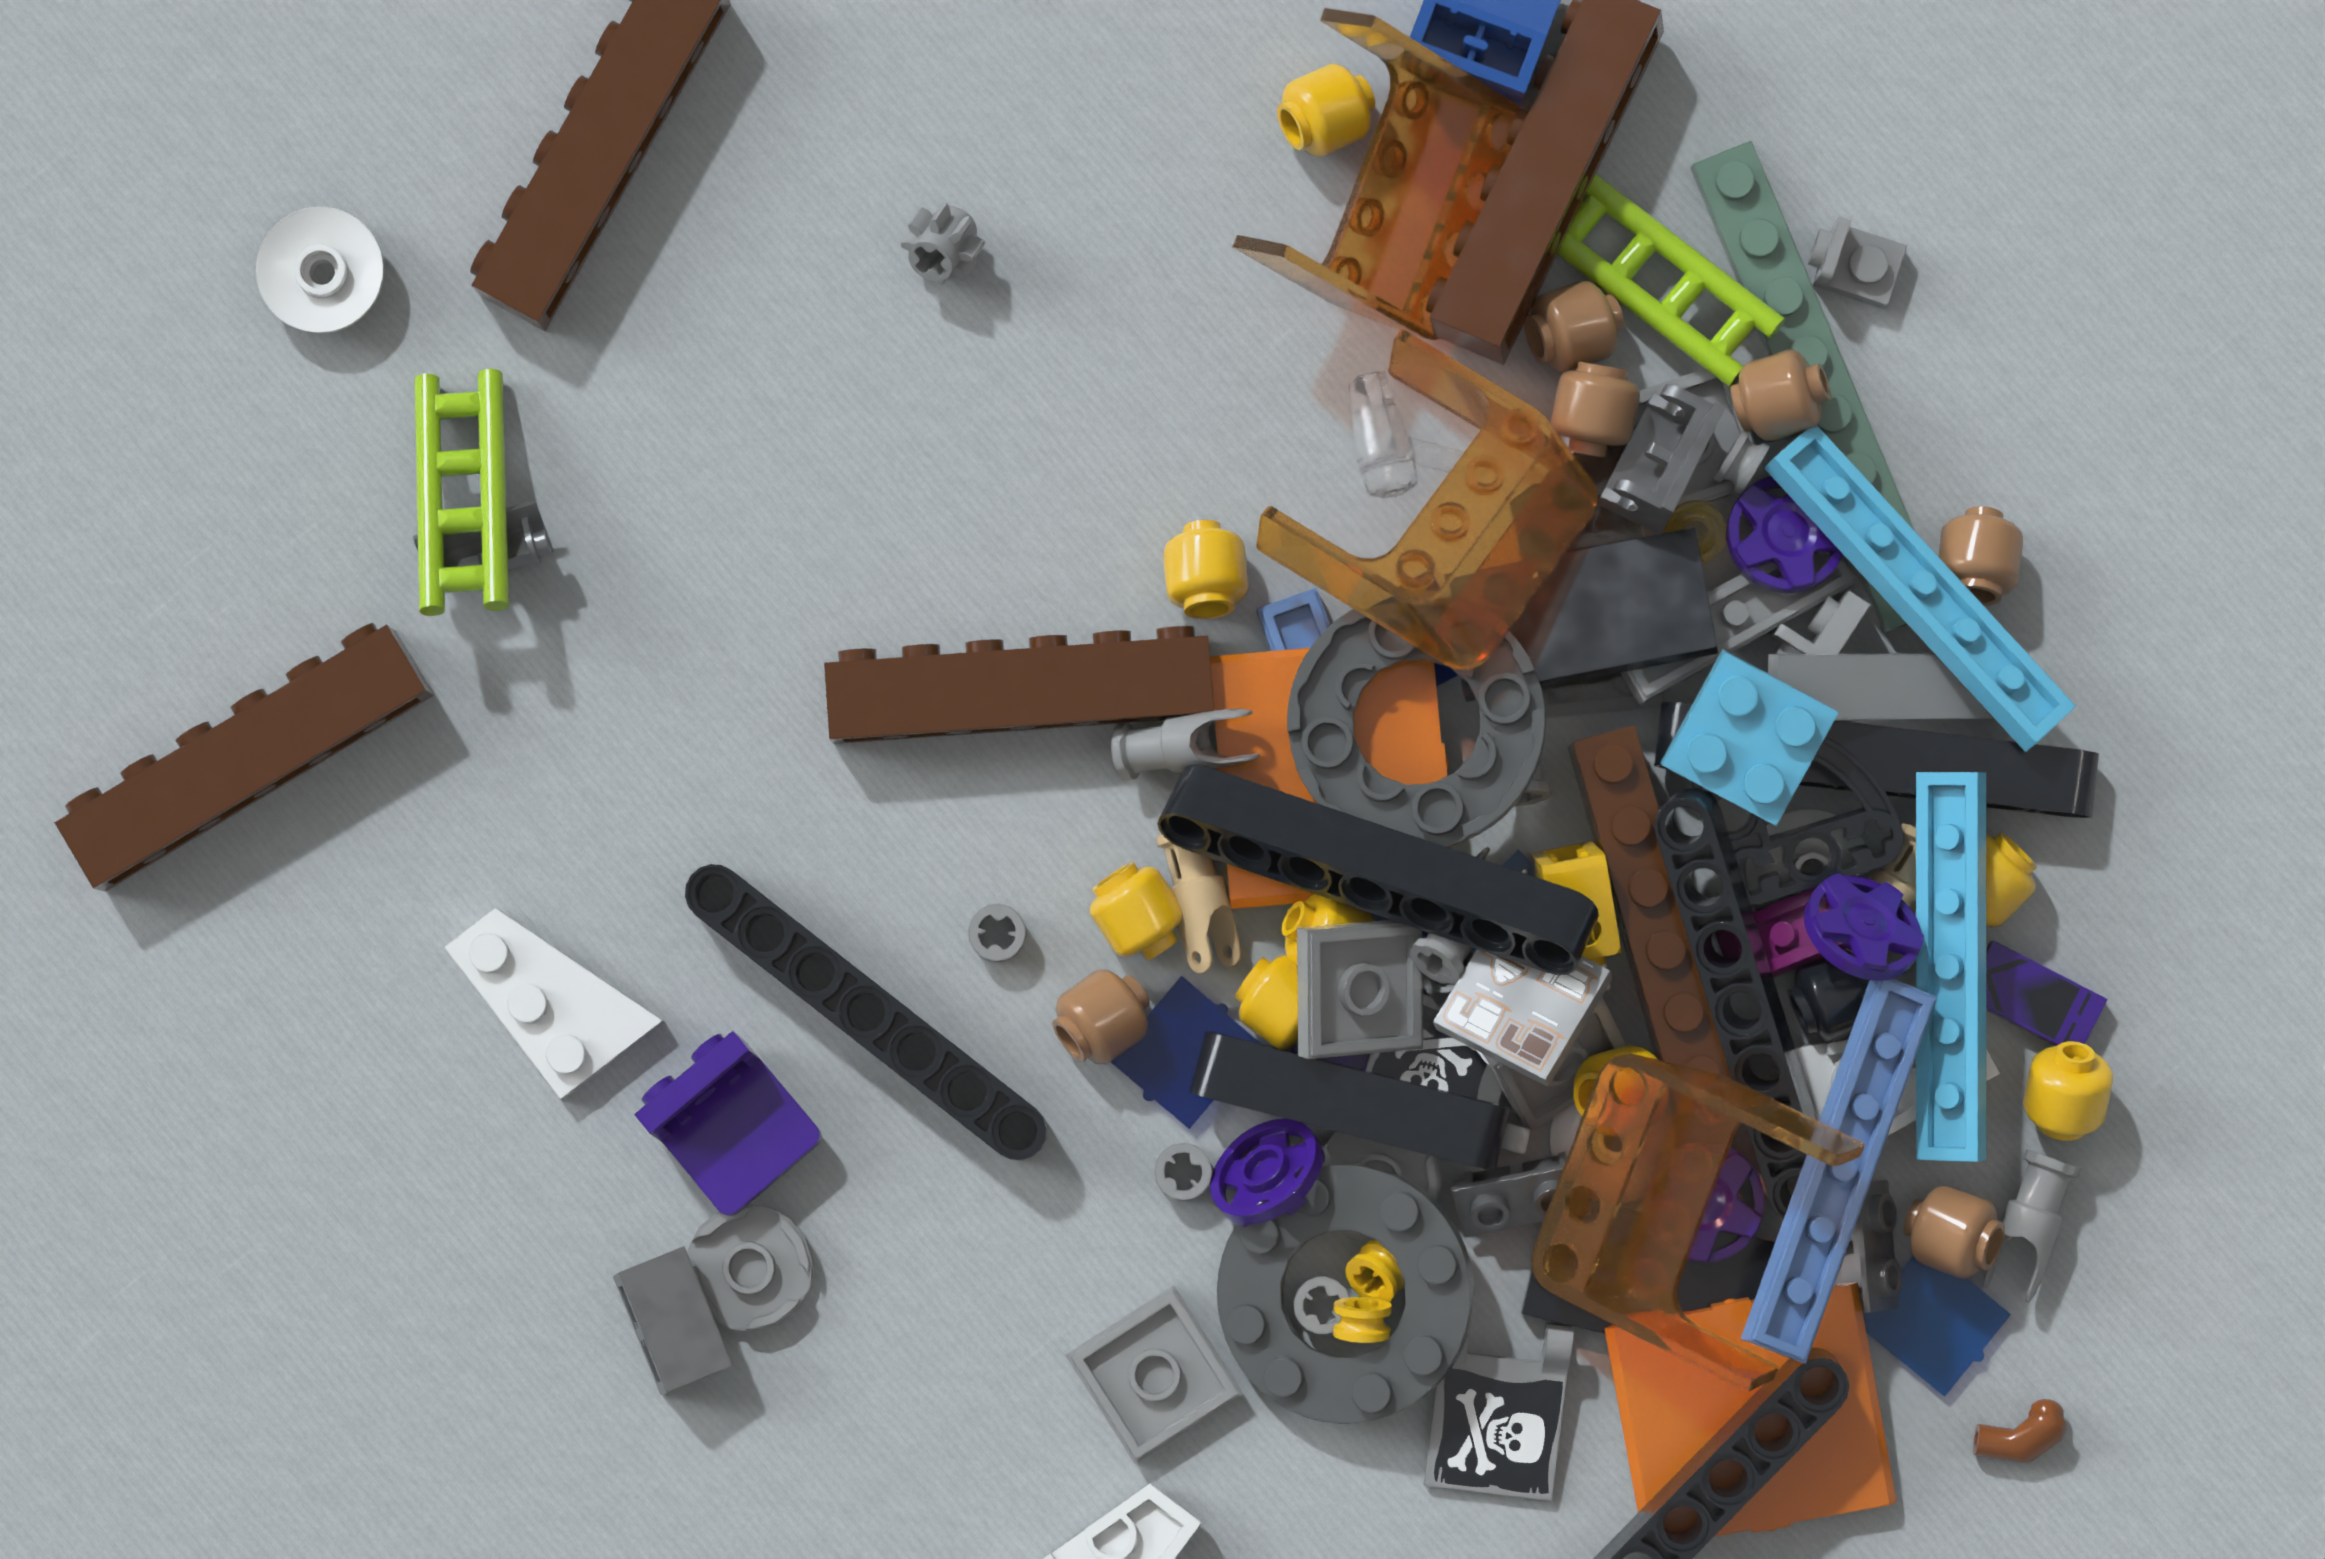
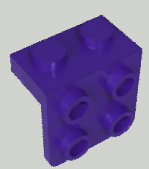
[634,1031,822,1216]

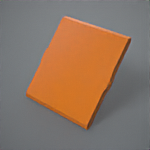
[1210,648,1451,909]
[1604,1282,1897,1537]

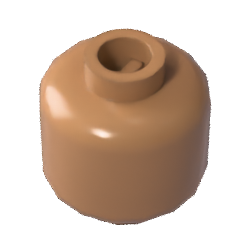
[1524,281,1624,372]
[1731,349,1831,442]
[1551,361,1640,457]
[1938,506,2023,606]
[1052,969,1150,1064]
[1903,1186,2005,1278]

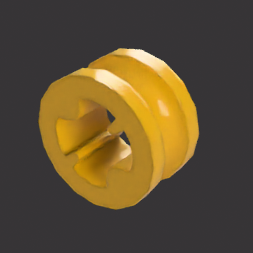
[1345,1240,1405,1302]
[1333,1297,1392,1343]

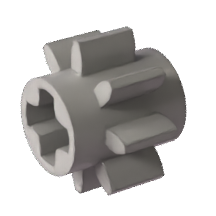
[900,203,985,284]

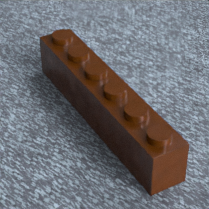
[470,0,731,331]
[1426,0,1664,365]
[54,623,434,892]
[824,626,1214,744]
[1568,725,1738,1115]

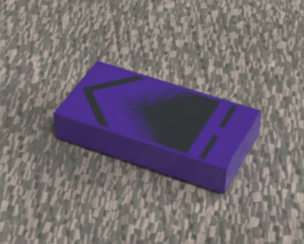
[1986,940,2108,1046]

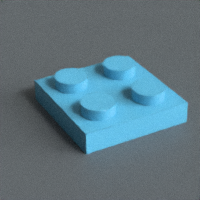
[1660,649,1839,826]

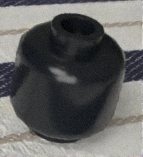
[1787,950,1870,1043]

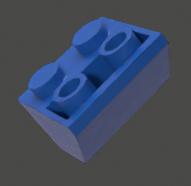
[1402,0,1561,108]

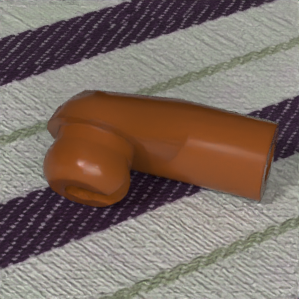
[1973,1399,2067,1463]

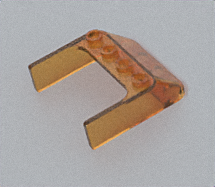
[1232,8,1521,340]
[1256,329,1598,670]
[1531,1053,1865,1391]

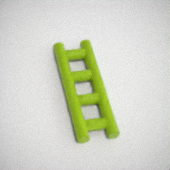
[1557,174,1786,387]
[414,369,509,616]

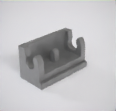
[1597,384,1726,535]
[613,1246,733,1395]

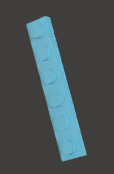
[1764,426,2076,752]
[1916,772,1986,1162]

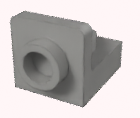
[1808,216,1907,309]
[1770,591,1871,654]

